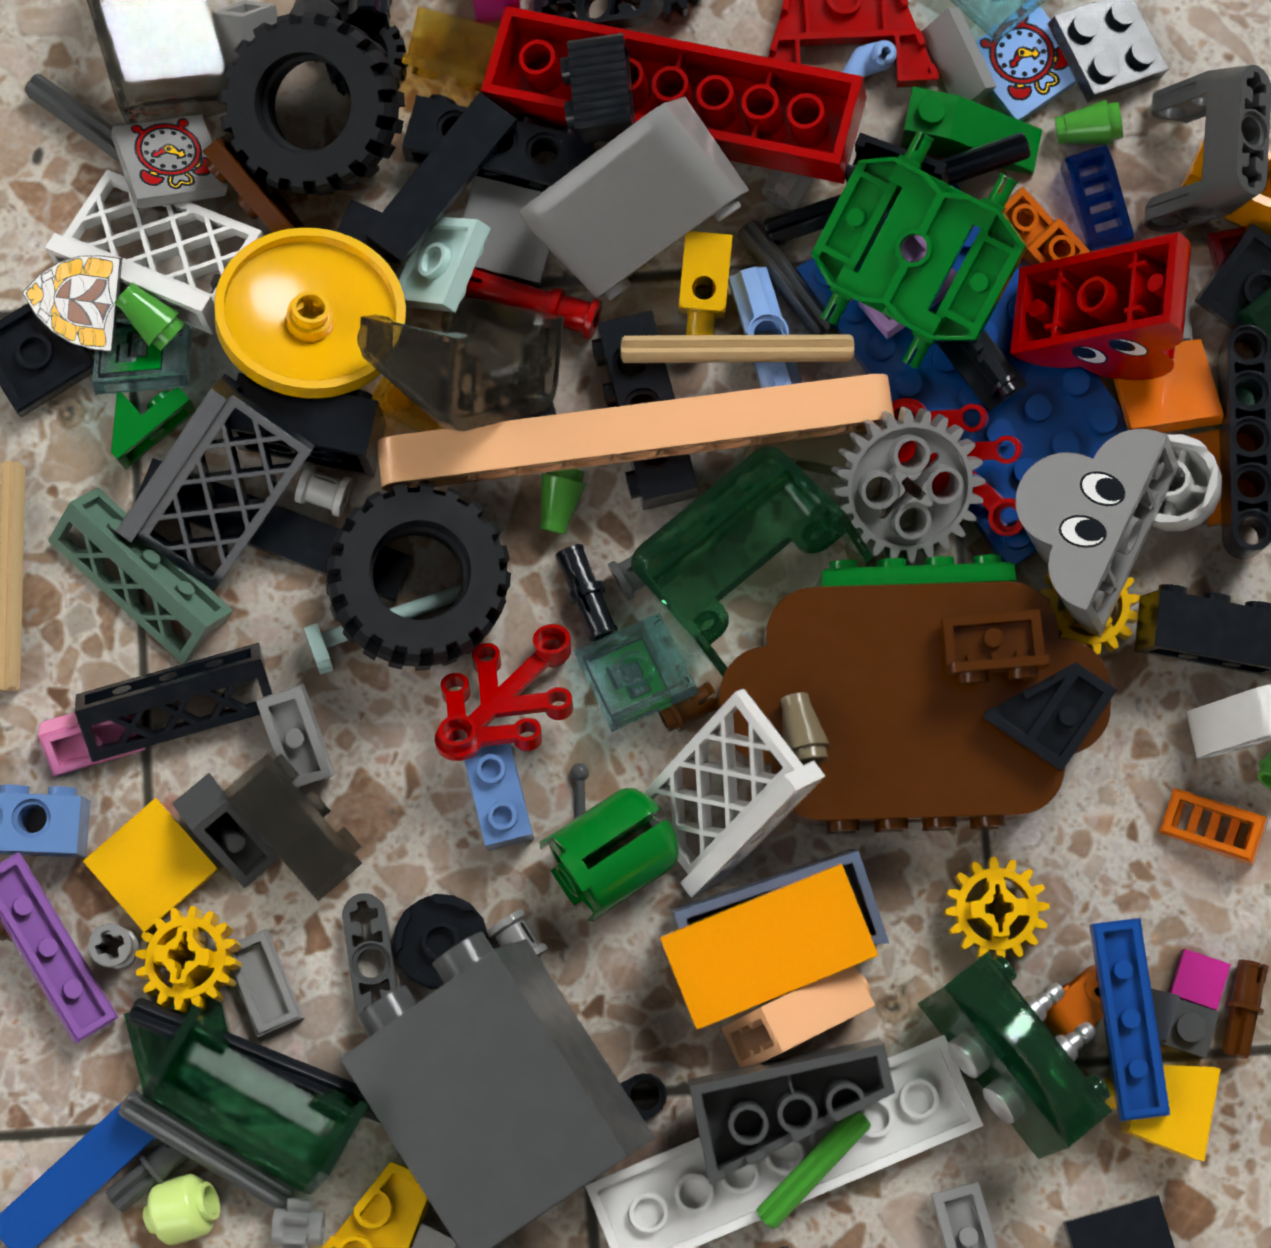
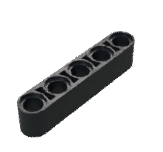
[1218,324,1271,560]

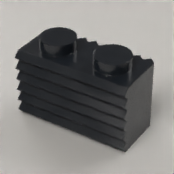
[560,33,635,144]

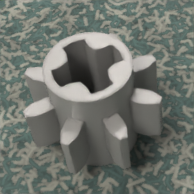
[271,1198,326,1248]

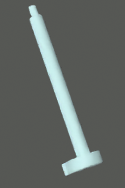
[304,584,462,675]

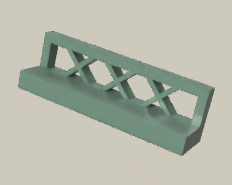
[48,488,233,664]

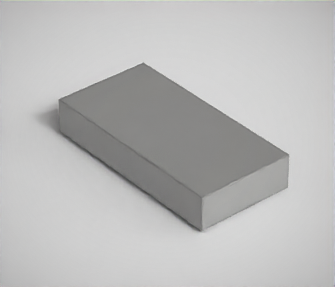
[921,7,997,103]
[231,929,304,1037]

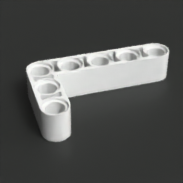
[1186,684,1271,759]

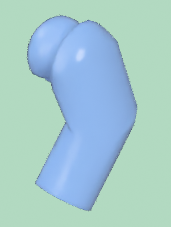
[842,40,897,79]

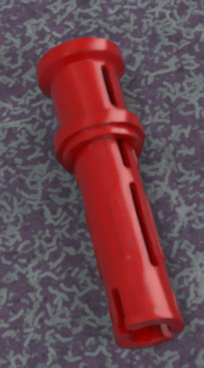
[465,269,602,340]

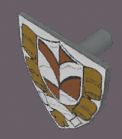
[22,255,123,352]

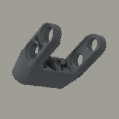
[1144,65,1271,233]

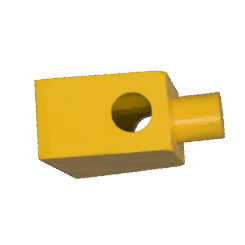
[679,231,733,335]
[1099,1065,1221,1161]

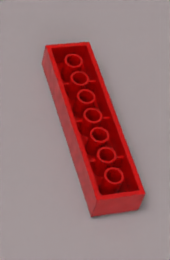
[481,6,867,184]

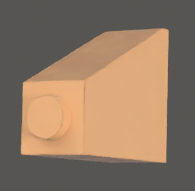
[721,965,875,1068]

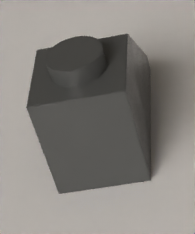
[172,773,281,888]

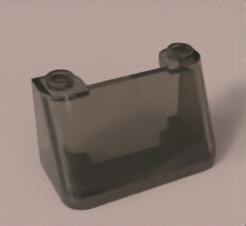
[87,0,230,124]
[357,297,564,432]

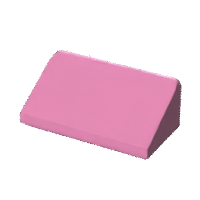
[38,712,145,777]

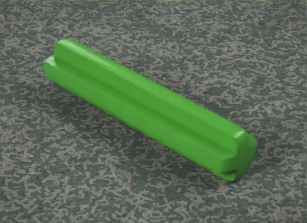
[756,1111,871,1229]

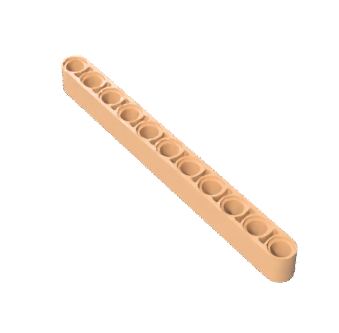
[376,374,894,491]

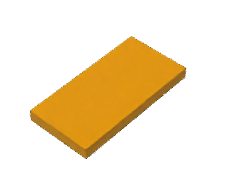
[659,863,879,1030]

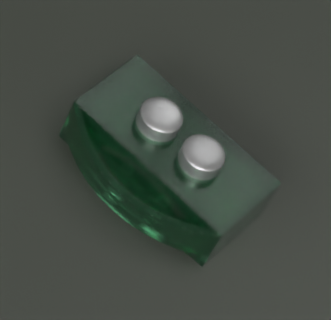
[917,952,1112,1159]

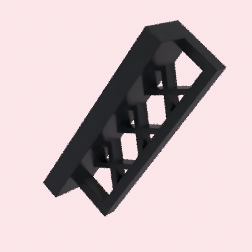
[75,642,273,762]

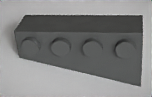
[687,1038,895,1185]

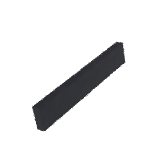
[135,458,414,603]

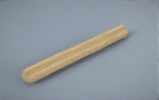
[621,334,855,363]
[0,461,25,692]

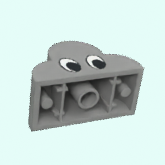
[1016,429,1179,637]

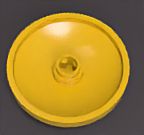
[214,227,406,398]

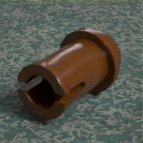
[657,681,717,732]

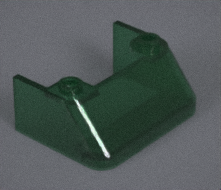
[631,446,873,677]
[142,1004,369,1194]

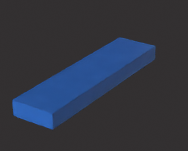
[1089,918,1170,1121]
[0,1091,156,1248]

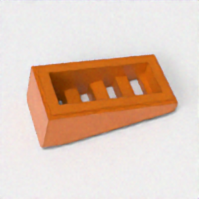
[1159,788,1268,866]

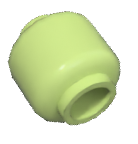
[143,1174,220,1245]

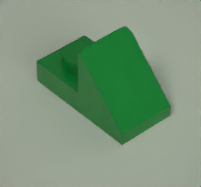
[111,386,197,470]

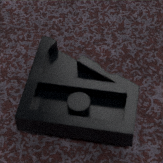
[981,662,1117,772]

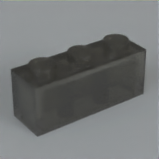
[223,751,363,901]

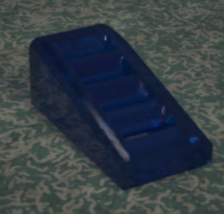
[1060,145,1134,252]

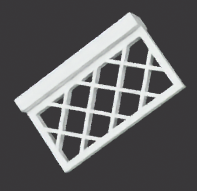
[45,170,264,335]
[643,688,826,898]

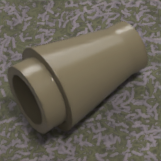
[780,692,831,766]

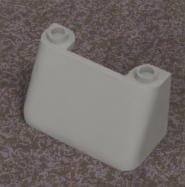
[518,97,749,301]

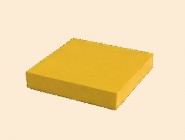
[83,798,220,932]

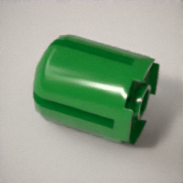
[539,788,678,922]

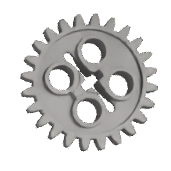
[830,407,985,563]

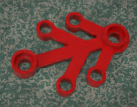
[892,398,1024,536]
[435,624,574,761]

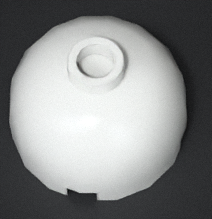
[1152,434,1222,531]

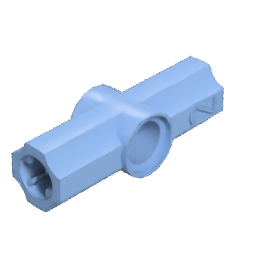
[728,266,802,388]

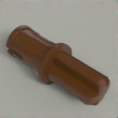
[1222,959,1269,1059]

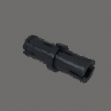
[555,544,618,641]

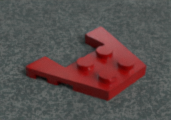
[768,0,939,88]

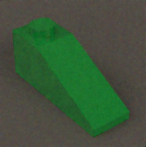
[899,87,1042,175]

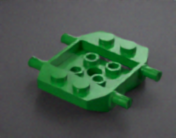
[811,130,1028,370]

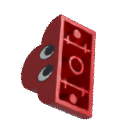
[1010,232,1191,380]

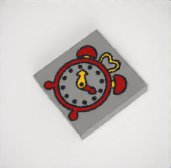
[111,114,227,209]

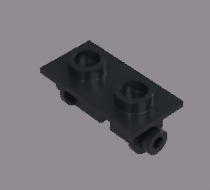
[935,330,1027,412]

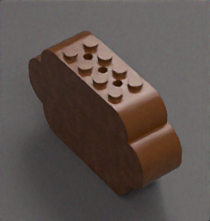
[717,581,1111,834]

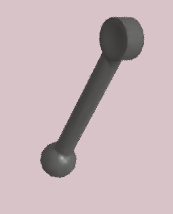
[570,763,589,818]

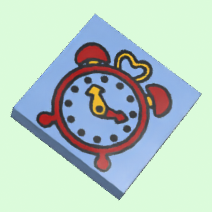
[976,0,1077,121]

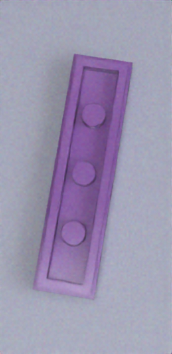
[0,852,119,1044]

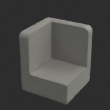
[211,0,278,66]

